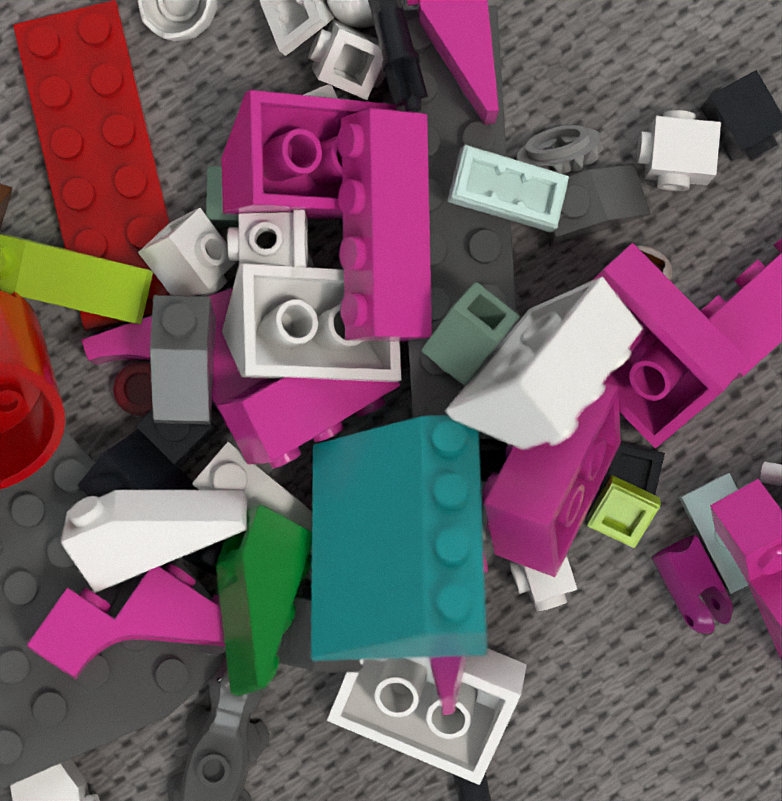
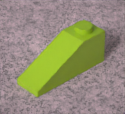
[0,234,153,324]

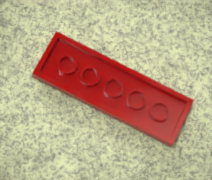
[13,0,171,332]

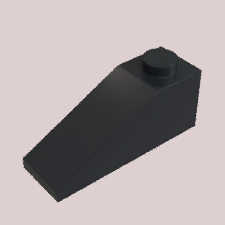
[78,429,225,576]

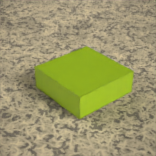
[587,475,661,549]

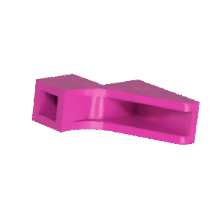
[710,479,782,660]
[27,563,225,680]

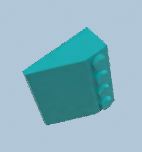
[311,415,487,661]

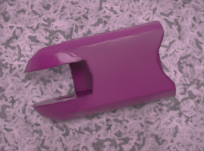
[651,534,733,634]

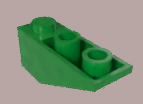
[216,504,312,697]

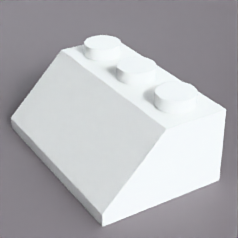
[445,277,643,449]
[327,648,527,785]

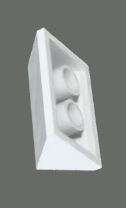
[222,263,401,382]

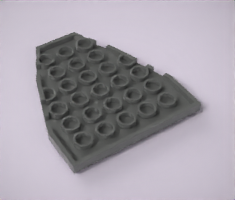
[0,429,226,789]

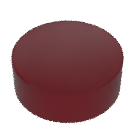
[113,362,153,417]

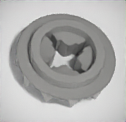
[517,125,604,175]

